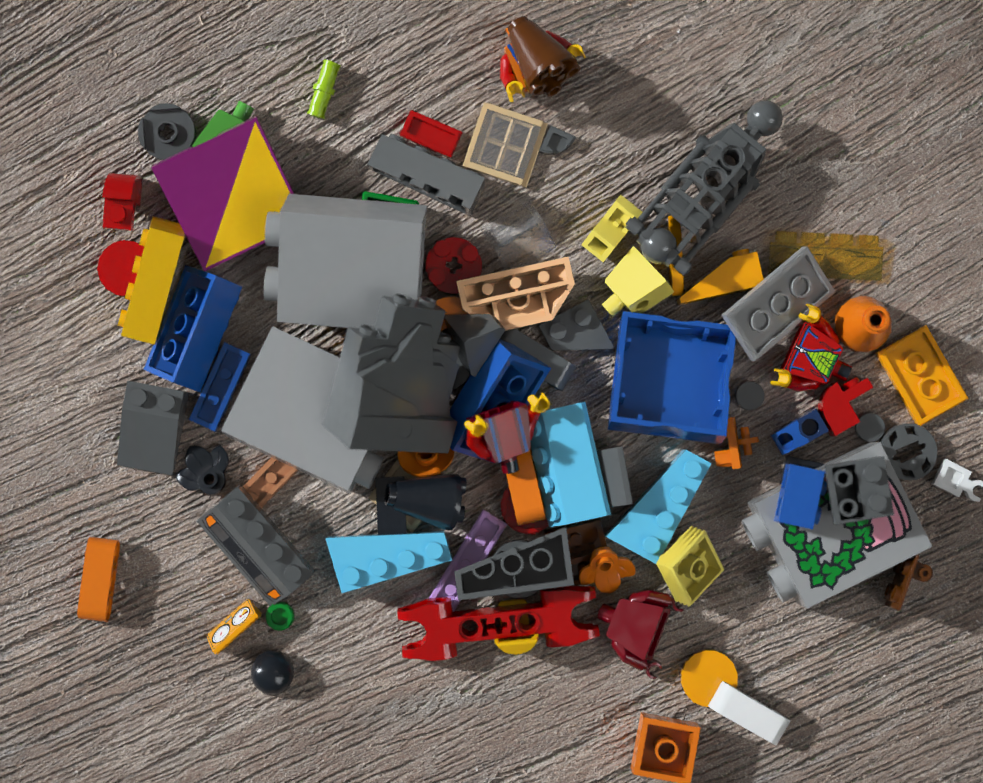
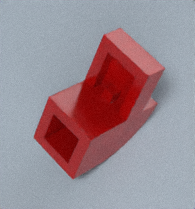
[102,173,143,231]
[818,376,874,436]

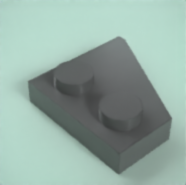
[539,299,614,351]

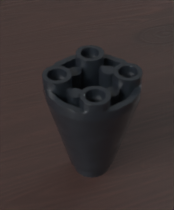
[384,474,467,530]

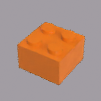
[630,712,701,783]

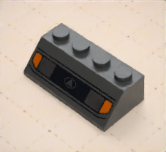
[196,484,314,606]

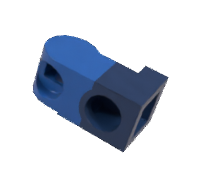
[770,408,829,455]

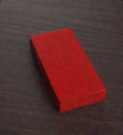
[400,110,463,159]

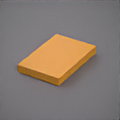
[875,325,969,426]

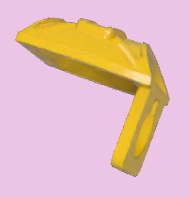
[494,599,539,654]

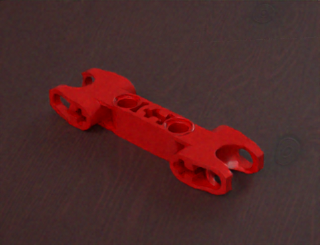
[397,585,600,661]

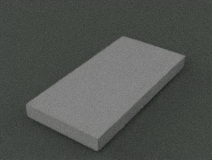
[721,247,836,361]

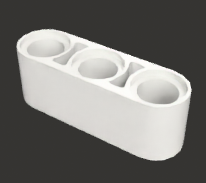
[708,681,791,745]

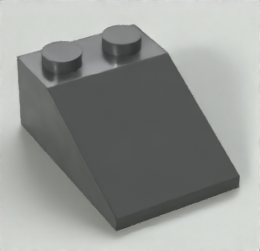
[117,381,190,476]

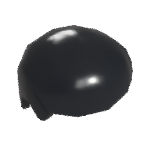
[251,650,294,696]

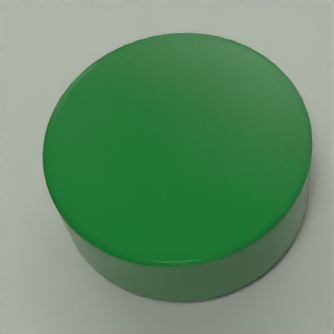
[265,601,295,631]

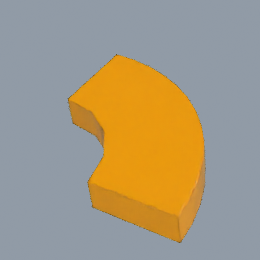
[667,216,684,296]

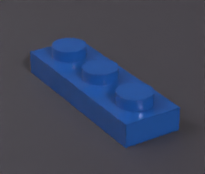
[189,342,252,432]

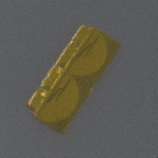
[768,231,883,281]

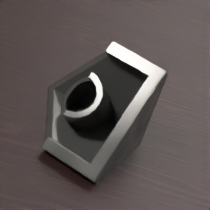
[444,314,506,377]

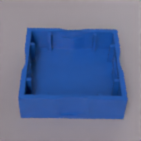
[607,311,736,444]

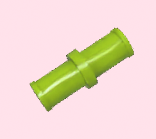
[307,59,341,120]

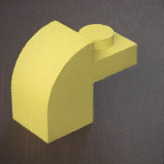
[582,195,642,262]

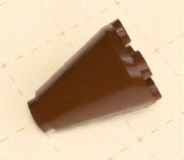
[508,16,581,97]

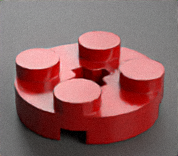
[426,237,482,295]

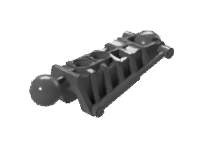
[625,100,783,275]

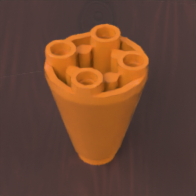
[834,296,892,352]

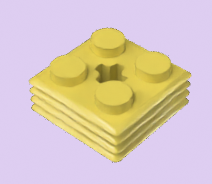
[656,526,724,607]

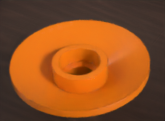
[398,448,454,477]

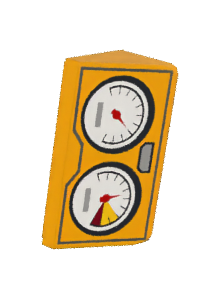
[207,599,262,654]

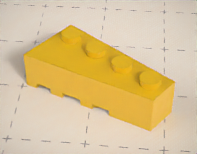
[117,216,185,345]

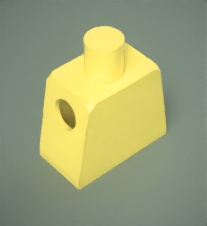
[602,246,674,317]

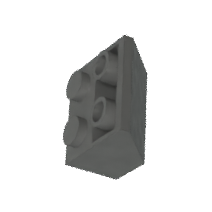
[824,456,894,525]

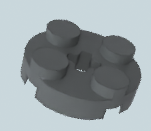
[138,103,196,161]

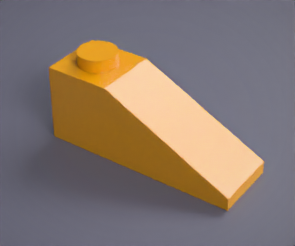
[677,249,763,305]

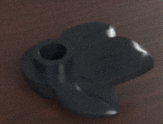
[176,445,229,495]

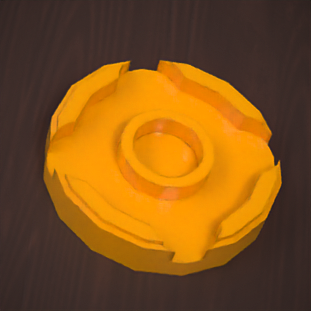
[680,649,738,707]

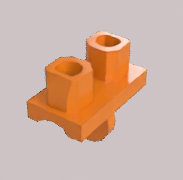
[714,417,759,469]

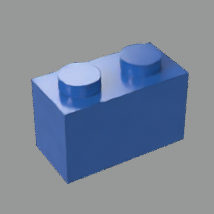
[774,464,827,529]

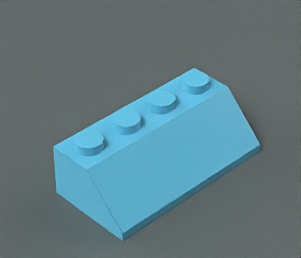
[531,402,611,527]

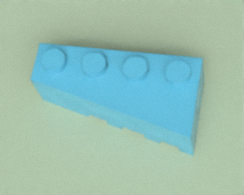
[605,450,712,564]
[325,531,453,593]

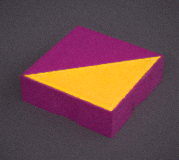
[151,116,295,272]

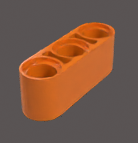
[506,450,546,526]
[77,536,120,622]

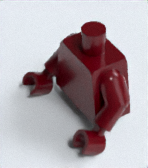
[597,590,684,679]

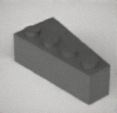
[367,133,485,217]
[454,527,574,600]

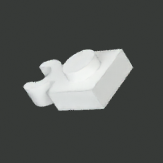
[931,459,983,502]

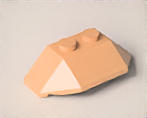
[456,257,575,331]

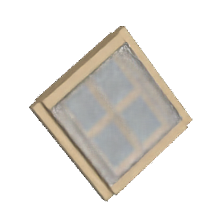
[462,102,548,188]

